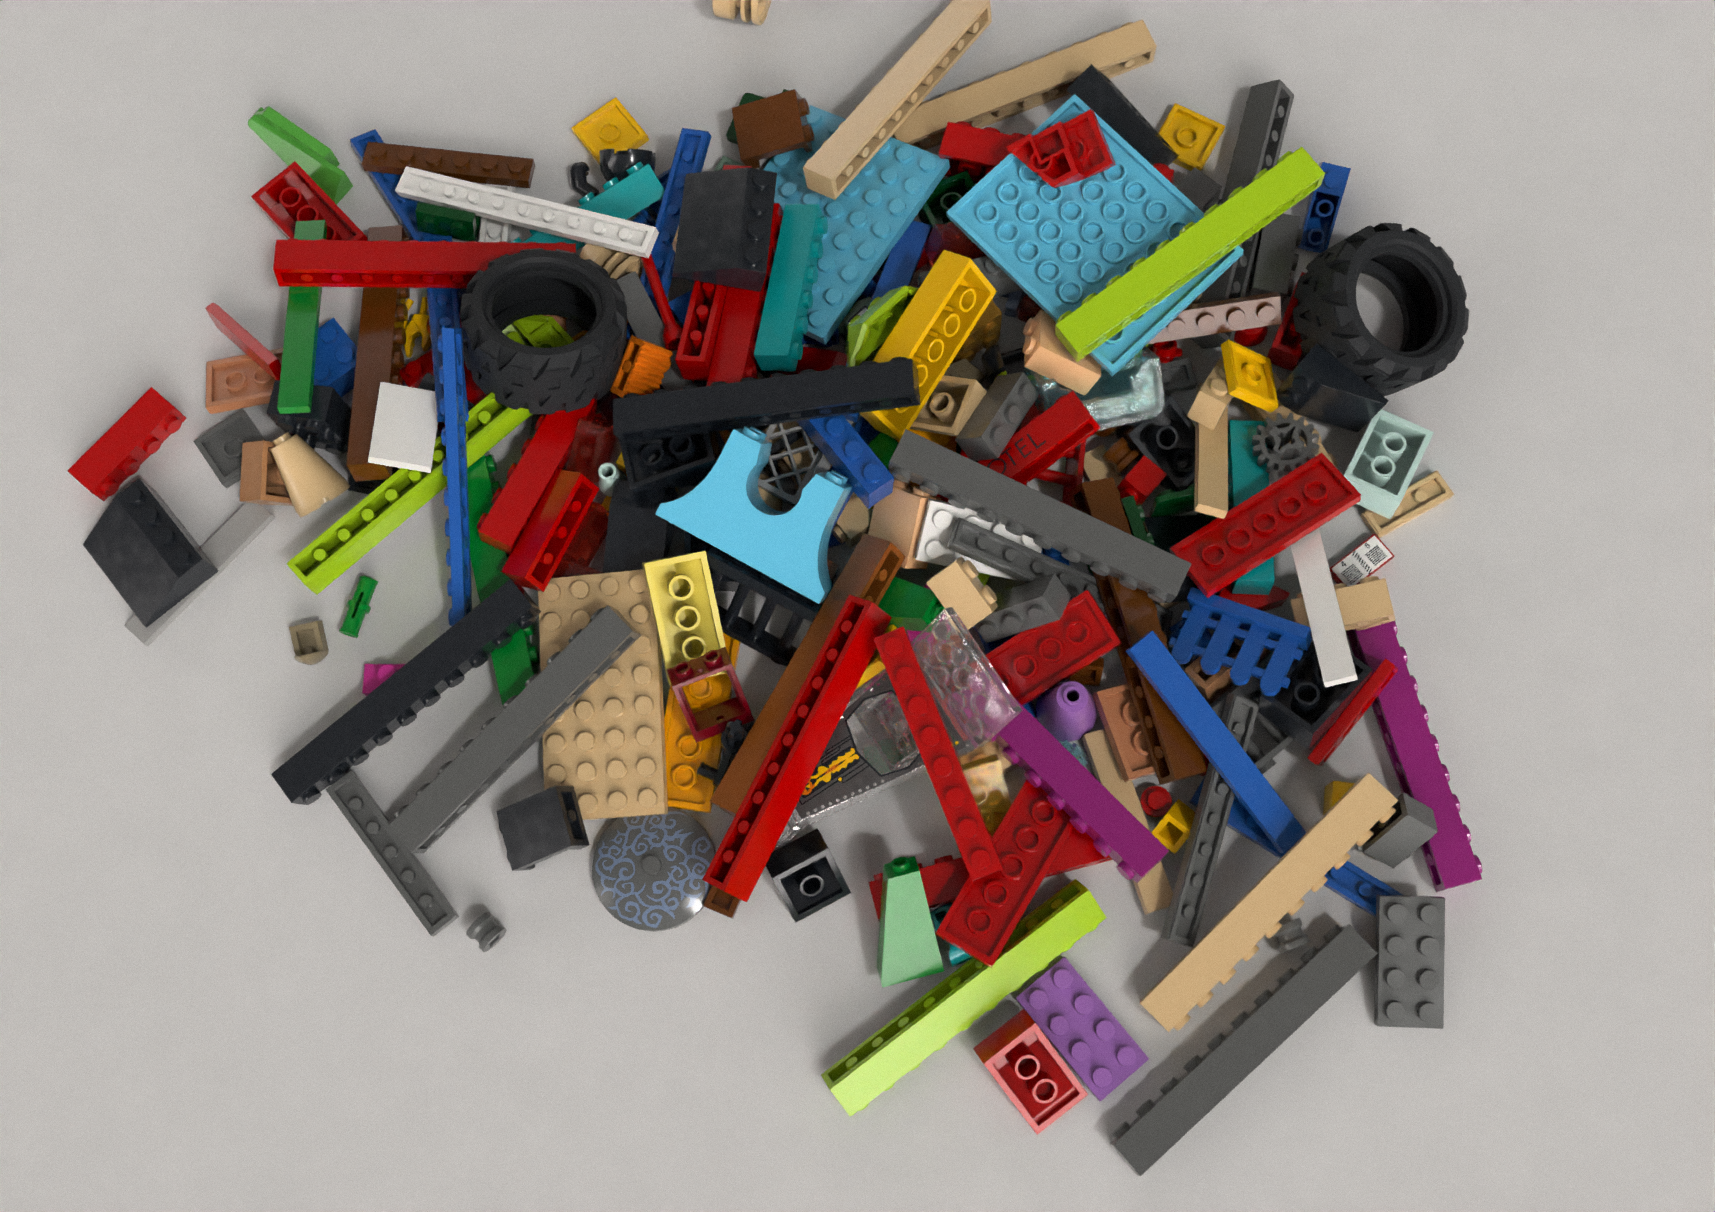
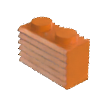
[610,335,673,398]

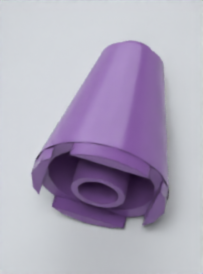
[1036,681,1097,742]

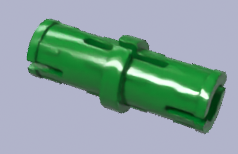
[339,576,378,638]

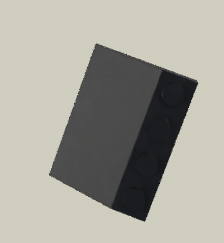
[672,167,777,292]
[83,478,219,628]

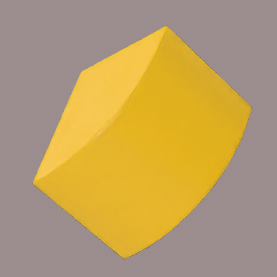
[1151,799,1195,854]

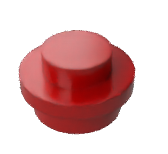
[1140,786,1172,817]

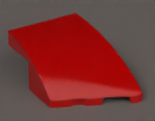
[1007,109,1116,188]

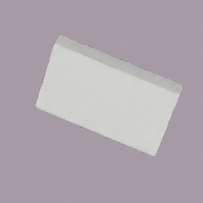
[368,382,438,473]

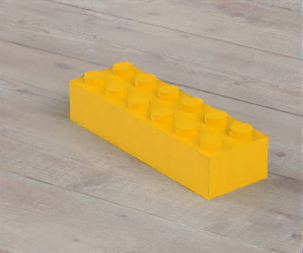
[859,250,997,440]

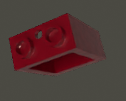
[667,647,754,743]

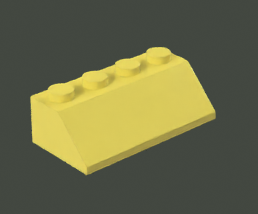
[642,551,727,686]

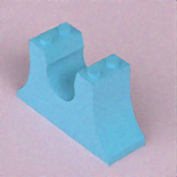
[655,426,853,604]

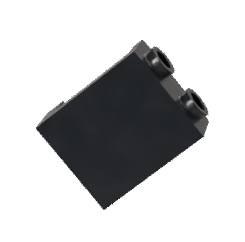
[496,785,590,871]

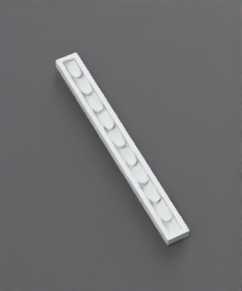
[395,166,659,259]

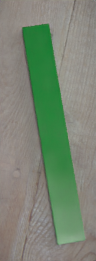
[277,220,327,414]

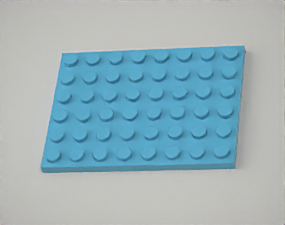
[946,94,1244,376]
[688,105,950,344]

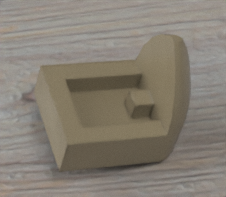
[289,620,329,665]

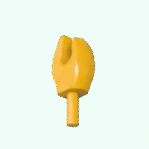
[404,297,431,358]

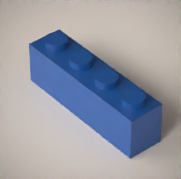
[797,415,894,509]

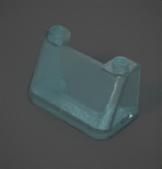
[1024,346,1165,431]

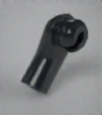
[570,162,599,196]

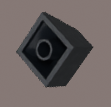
[766,828,851,922]

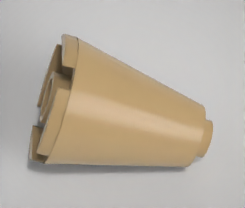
[271,432,350,518]

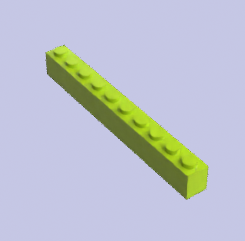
[1055,147,1325,362]
[286,392,532,595]
[821,879,1107,1117]

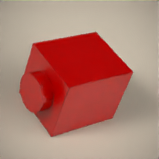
[1117,455,1167,505]

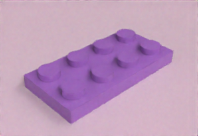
[1015,957,1149,1101]

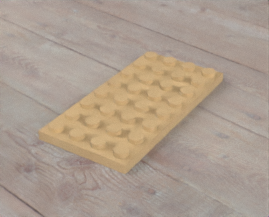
[538,569,668,820]

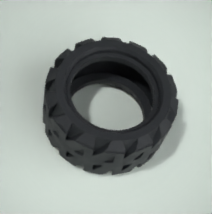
[1293,223,1469,396]
[460,248,627,415]

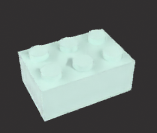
[1343,409,1434,519]

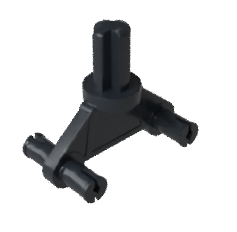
[697,719,756,787]

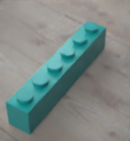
[509,161,665,251]
[754,204,828,371]
[1228,420,1275,595]

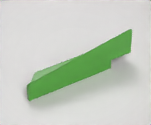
[248,106,353,205]

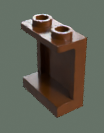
[732,89,815,169]

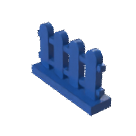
[1169,587,1312,696]

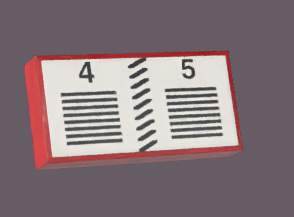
[1330,533,1395,587]

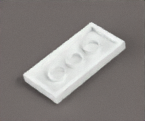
[914,498,1042,582]

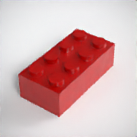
[251,161,368,241]

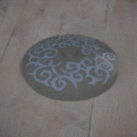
[592,807,716,932]

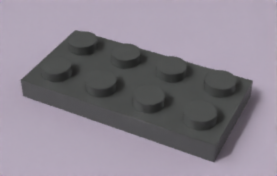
[1374,894,1445,1029]

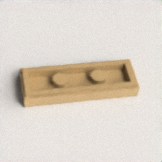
[1360,470,1454,539]

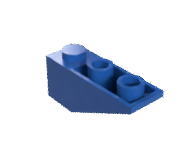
[1297,162,1351,253]

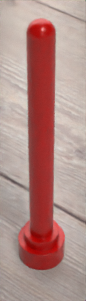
[640,254,683,351]

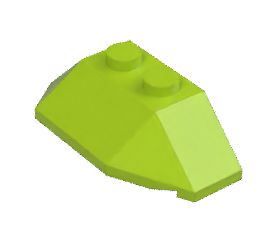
[847,285,918,367]
[502,315,574,348]

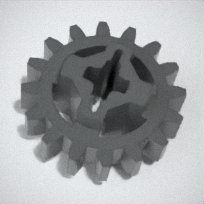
[1252,413,1320,477]

